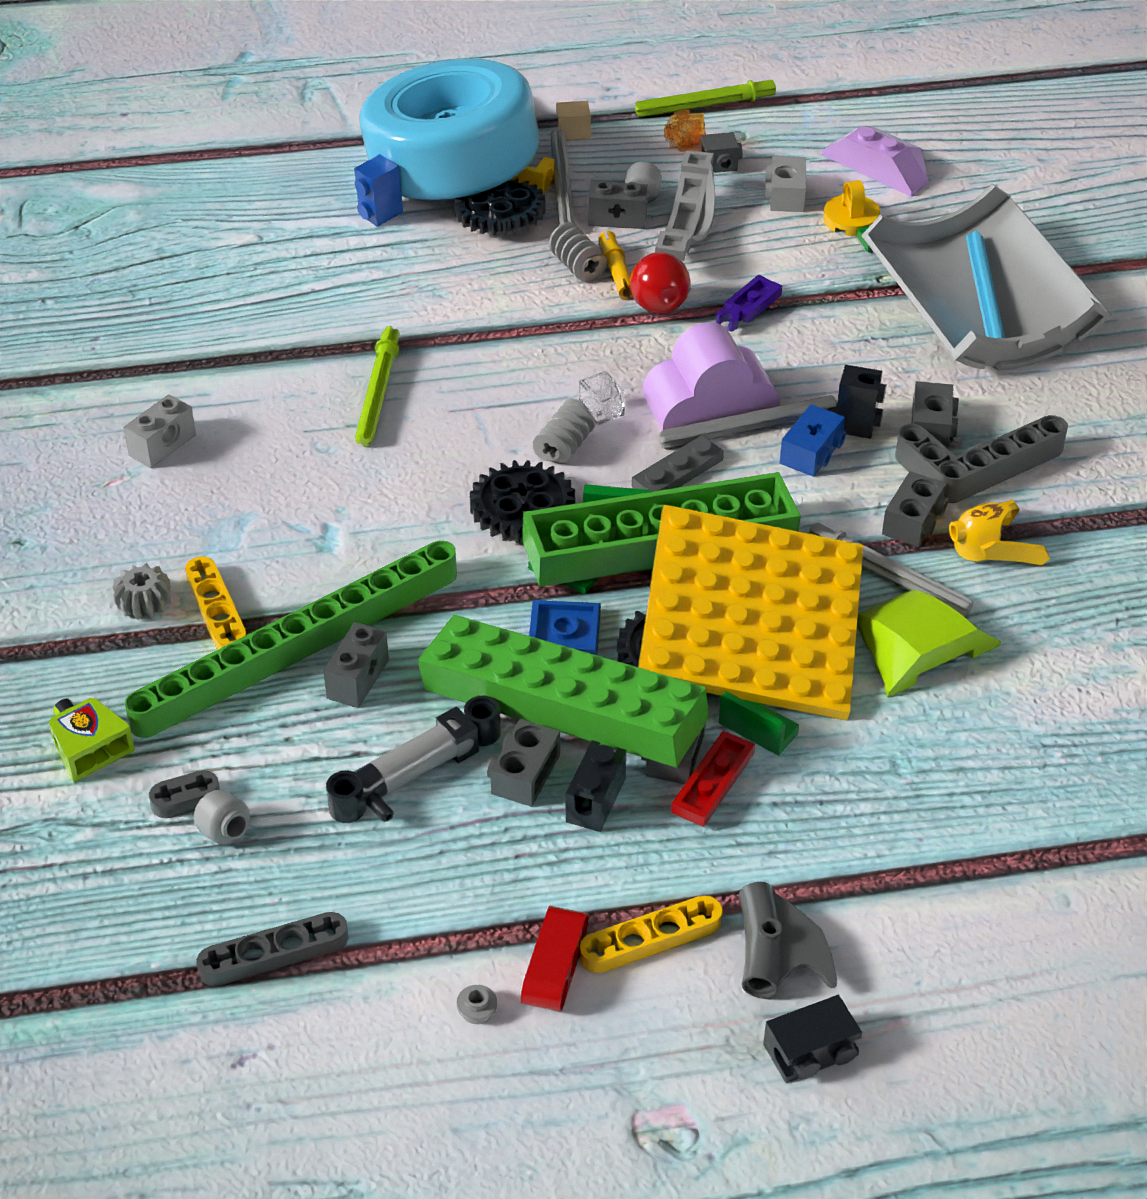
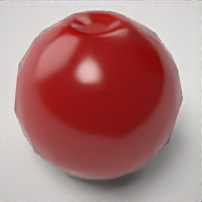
[630,252,691,314]

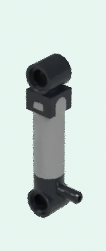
[326,695,501,823]

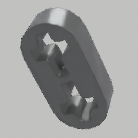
[149,770,220,818]

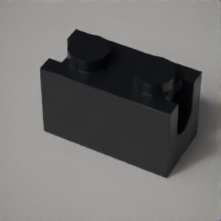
[836,364,887,439]
[565,740,627,832]
[763,994,862,1083]

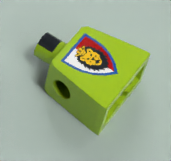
[48,698,135,783]

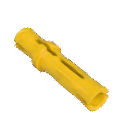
[598,231,633,300]

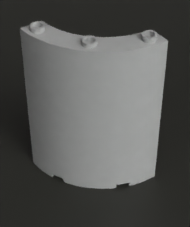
[861,183,1111,370]

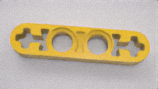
[185,556,246,650]
[580,895,723,973]

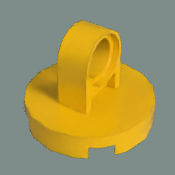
[823,180,881,236]

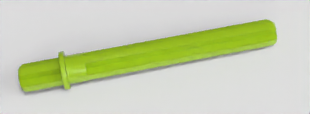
[635,79,776,117]
[355,326,400,447]

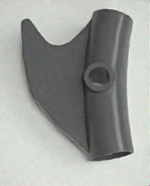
[739,882,837,998]

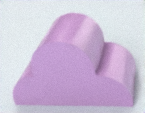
[642,322,780,430]

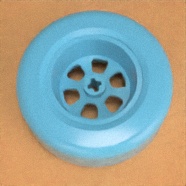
[359,58,539,200]

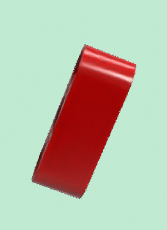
[521,906,589,1012]

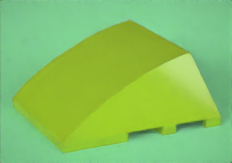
[857,590,1001,697]

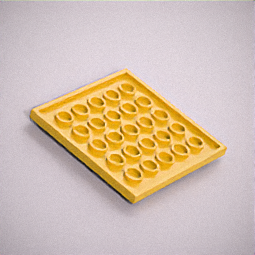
[638,505,863,721]

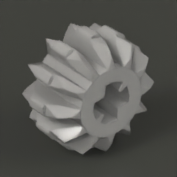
[113,563,172,620]

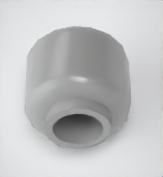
[625,162,662,203]
[194,790,250,845]

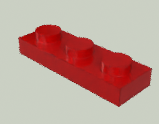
[671,730,755,827]

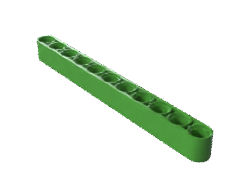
[125,540,457,738]

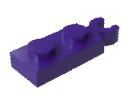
[716,275,782,332]

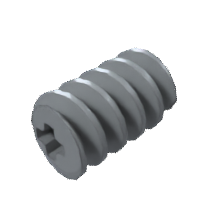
[549,222,607,282]
[533,398,595,463]

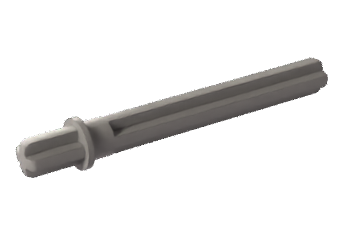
[808,523,973,617]

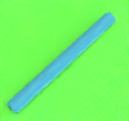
[966,231,1005,338]

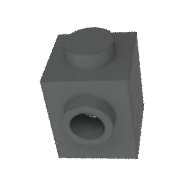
[700,132,743,173]

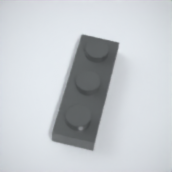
[632,435,724,492]

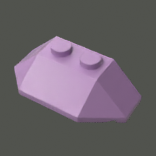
[822,126,928,196]

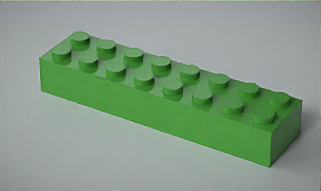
[523,472,801,587]
[418,614,709,768]

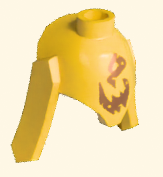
[949,500,1050,566]

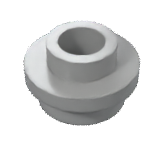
[457,985,497,1024]

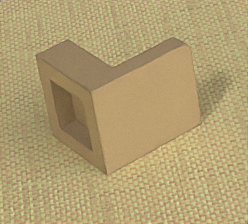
[556,100,591,140]

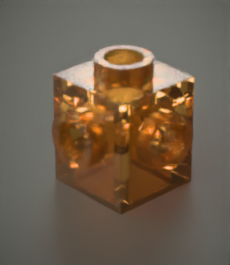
[664,110,706,152]

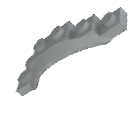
[655,150,715,261]

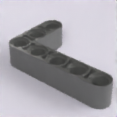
[895,415,1068,503]

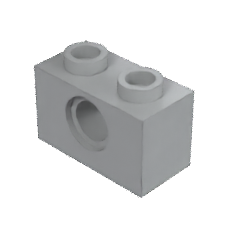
[765,155,806,212]
[123,394,196,469]

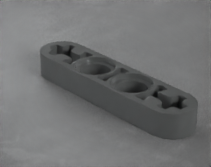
[196,912,349,986]

